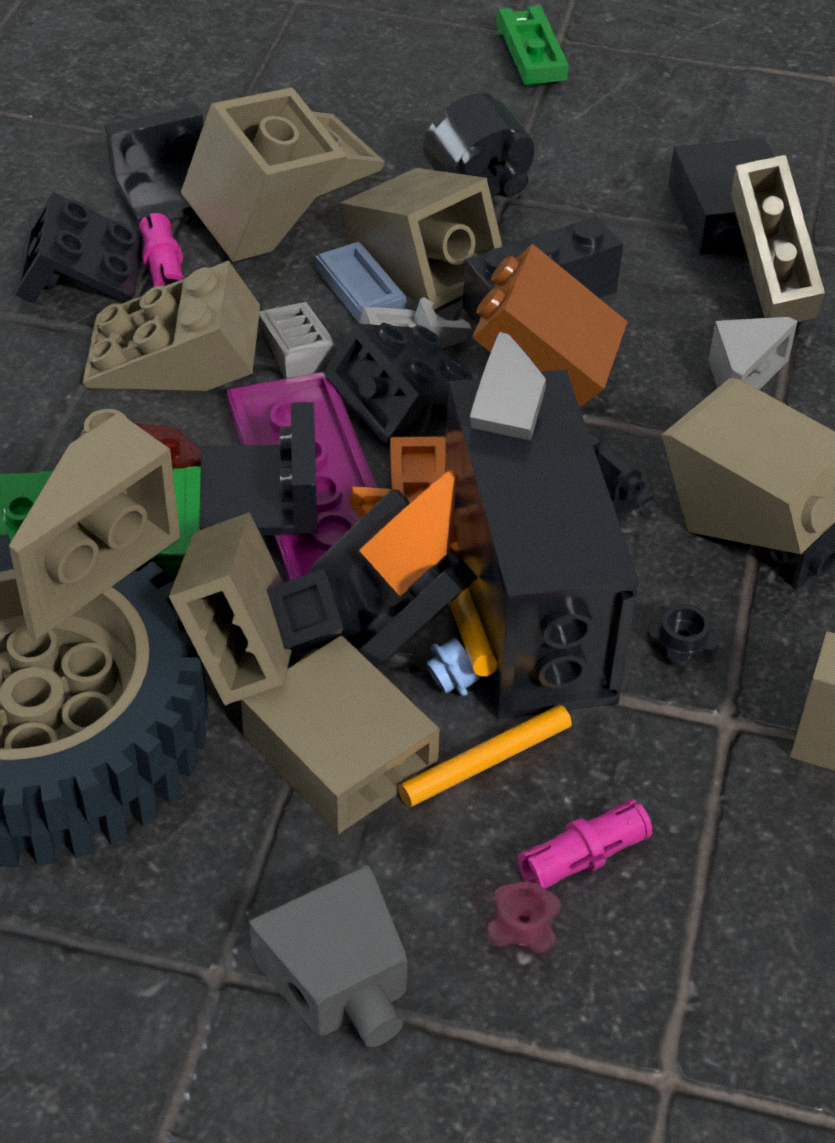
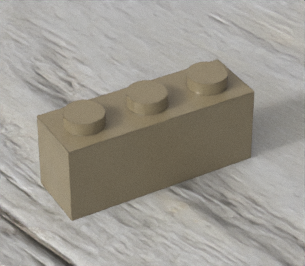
[731,155,825,322]

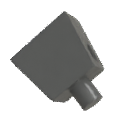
[249,865,408,1047]

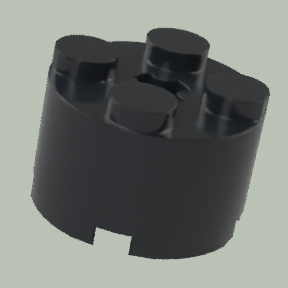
[423,93,534,197]

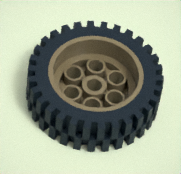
[0,534,208,867]

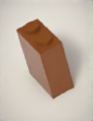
[472,244,628,408]

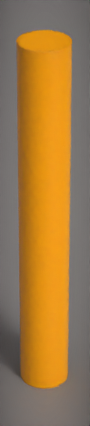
[450,588,497,676]
[398,705,572,808]

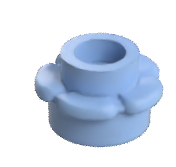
[425,638,480,697]

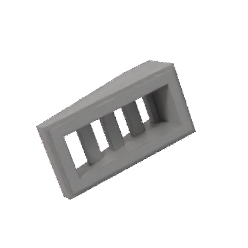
[259,302,336,379]

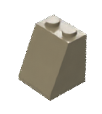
[181,87,347,262]
[339,168,503,310]
[662,378,835,554]

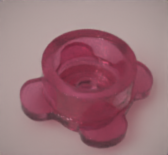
[487,882,561,953]

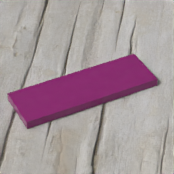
[226,372,377,582]

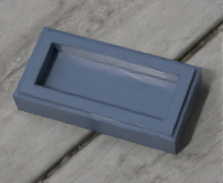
[315,241,407,323]

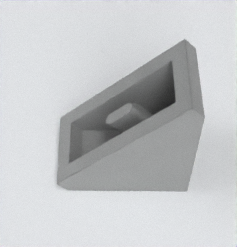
[708,317,797,390]

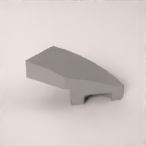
[359,297,472,349]
[470,332,546,440]

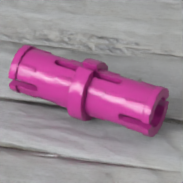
[139,213,184,287]
[517,799,652,893]

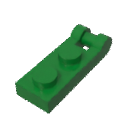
[496,5,569,86]

